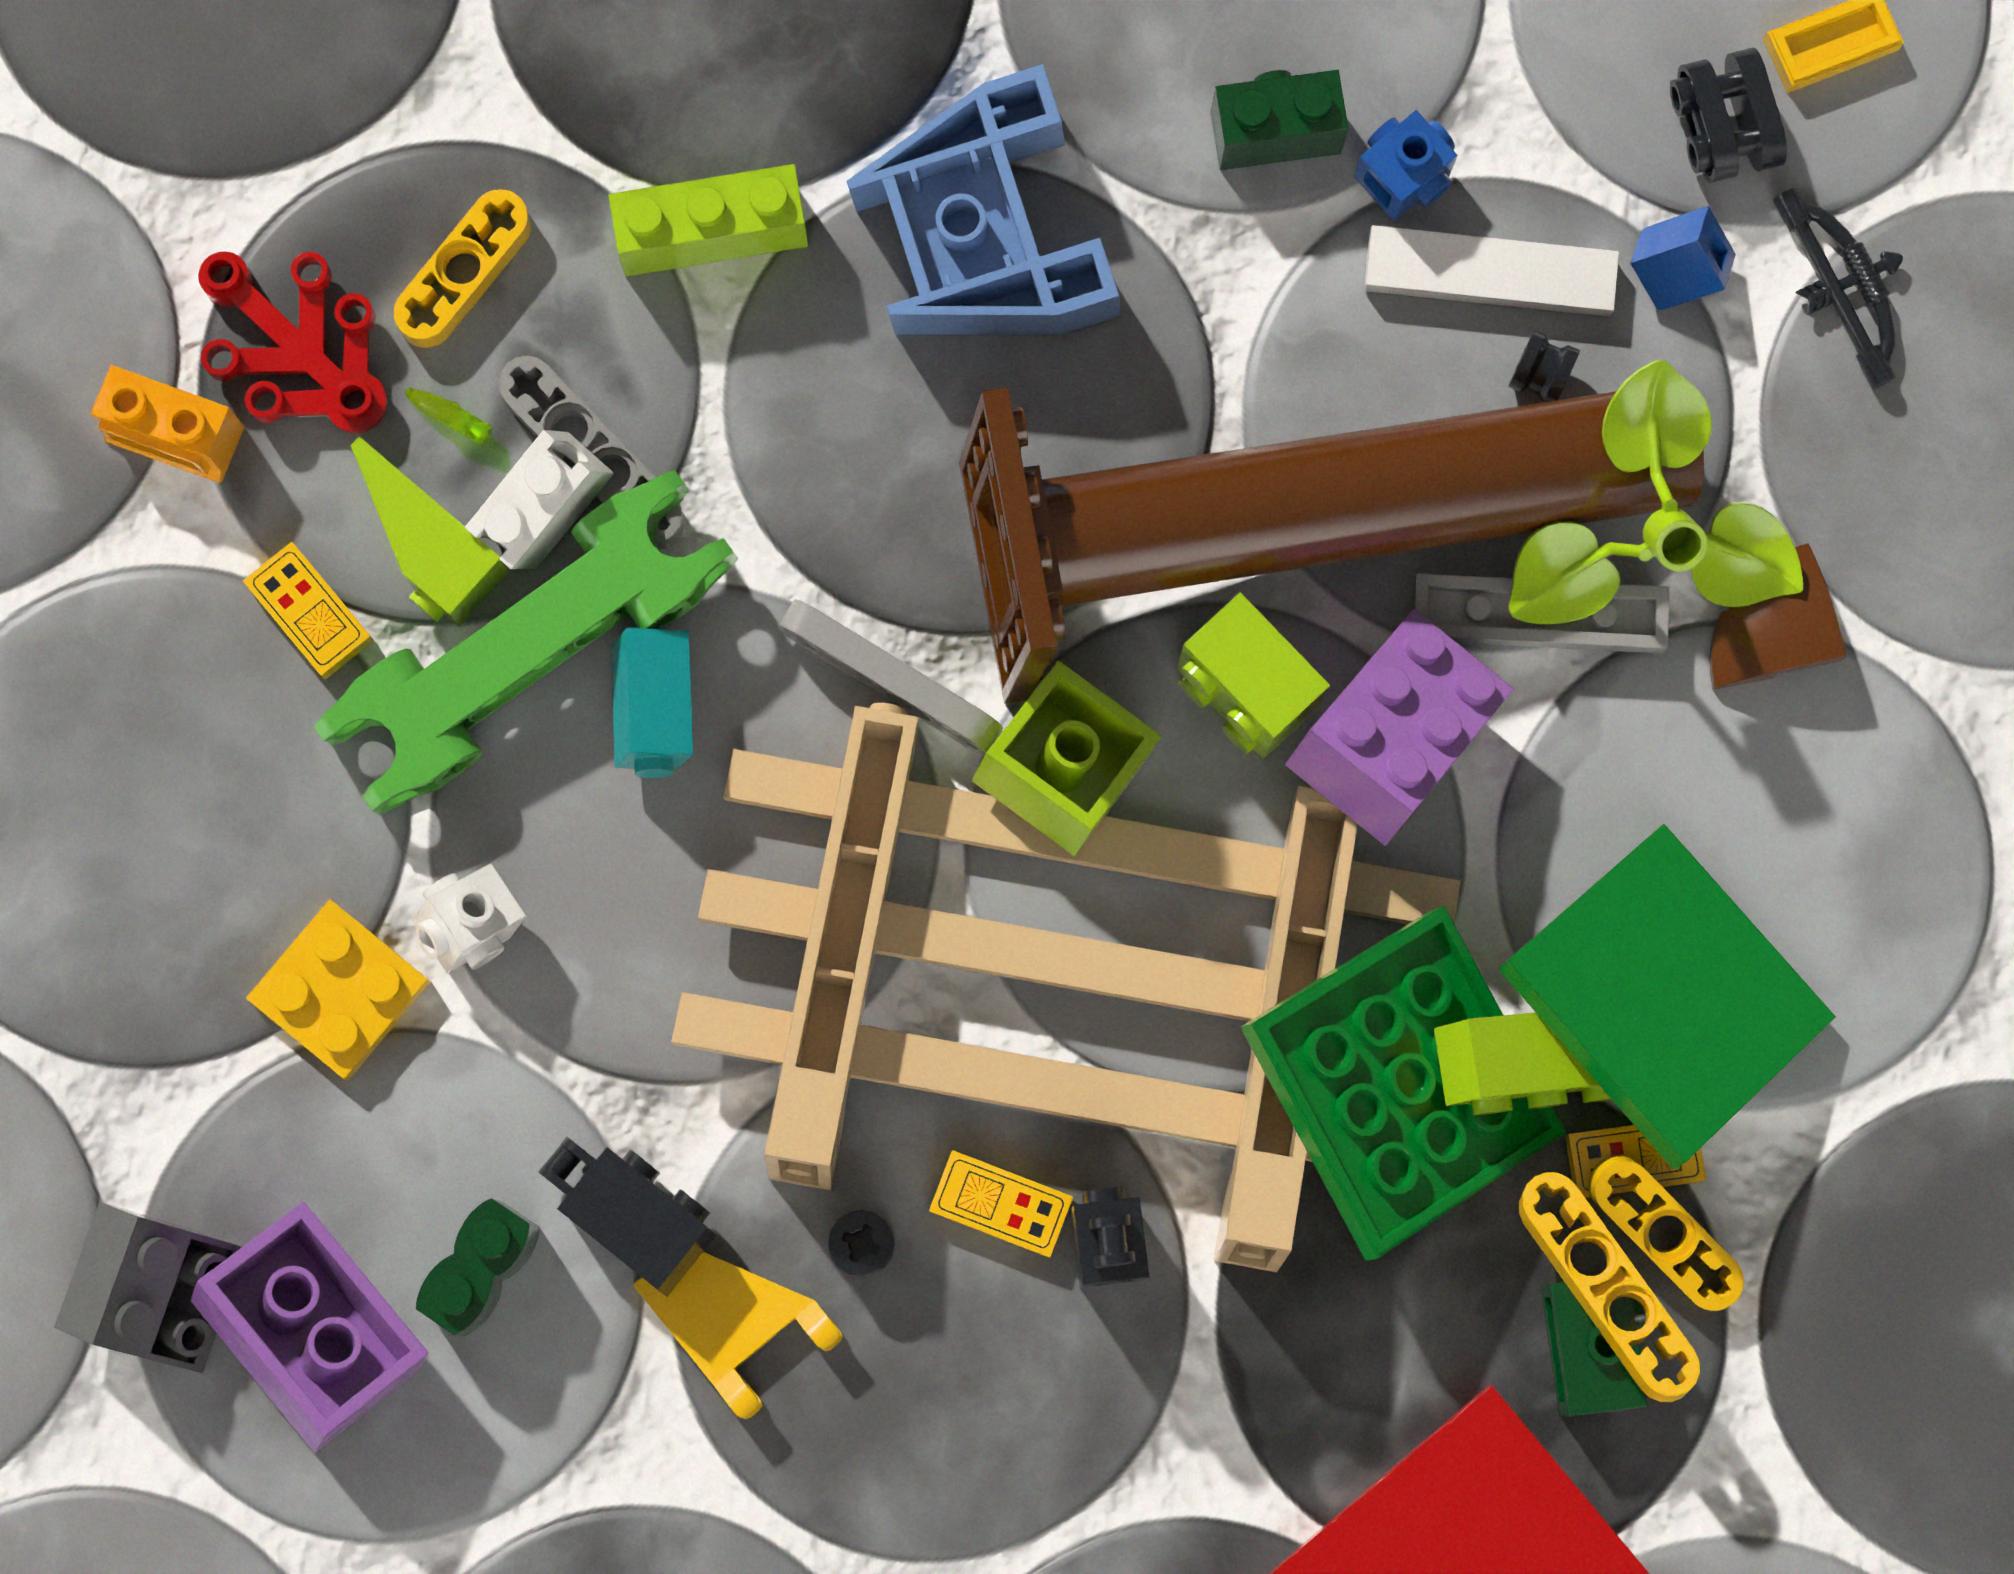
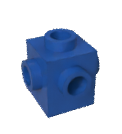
[1354,110,1458,222]

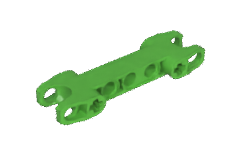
[313,469,738,815]

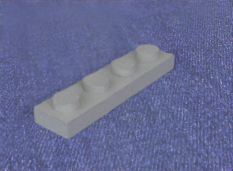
[1412,573,1669,654]

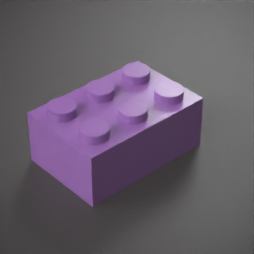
[1285,609,1514,846]
[191,1201,429,1453]

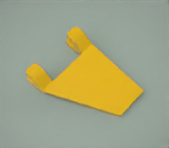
[633,1252,843,1420]

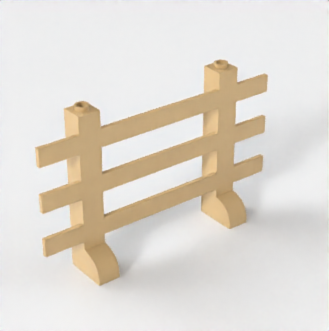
[671,703,1461,1273]

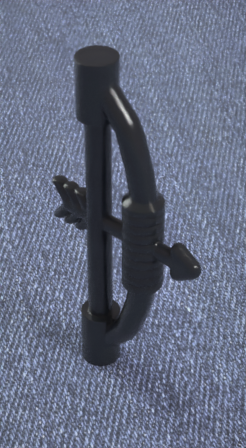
[1773,188,1903,389]

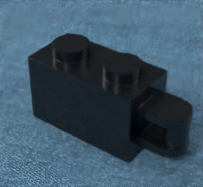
[538,1136,716,1297]
[1070,1187,1150,1288]

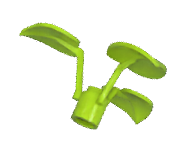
[1508,360,1803,624]

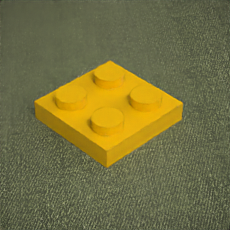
[246,899,431,1081]

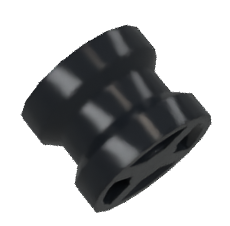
[1508,330,1580,402]
[828,1210,895,1277]

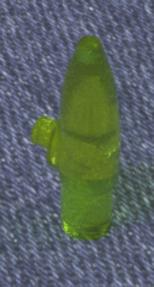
[405,388,493,445]

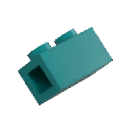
[611,628,693,778]

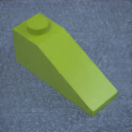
[350,437,509,627]

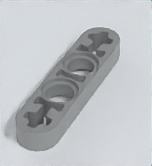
[498,355,685,550]
[777,599,1004,756]

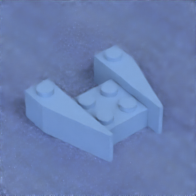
[846,64,1121,335]

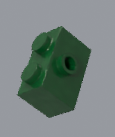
[1210,69,1349,170]
[1540,1282,1654,1417]

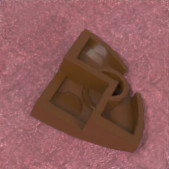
[1709,543,1847,690]

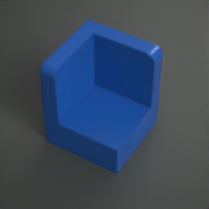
[1630,206,1736,310]

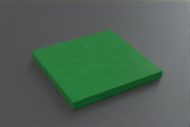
[1498,824,1836,1170]
[1240,905,1566,1261]

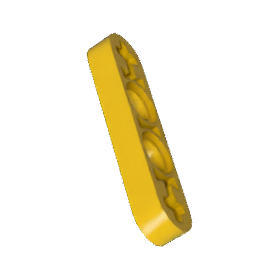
[1519,1172,1700,1402]

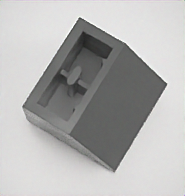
[54,1202,242,1373]

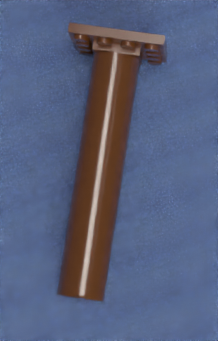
[959,387,1704,704]

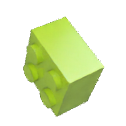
[1177,592,1330,760]
[971,660,1162,857]

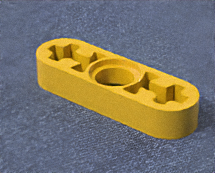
[394,189,532,348]
[1589,1156,1744,1311]

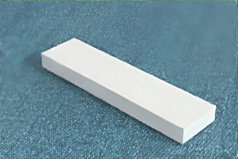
[1364,225,1619,317]

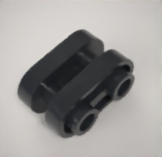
[1670,47,1787,183]

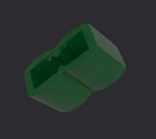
[416,1198,539,1336]

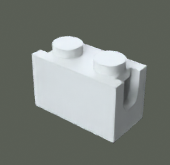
[465,430,614,569]

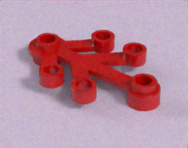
[198,251,388,433]

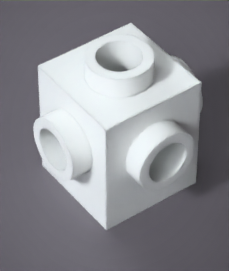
[412,863,526,973]

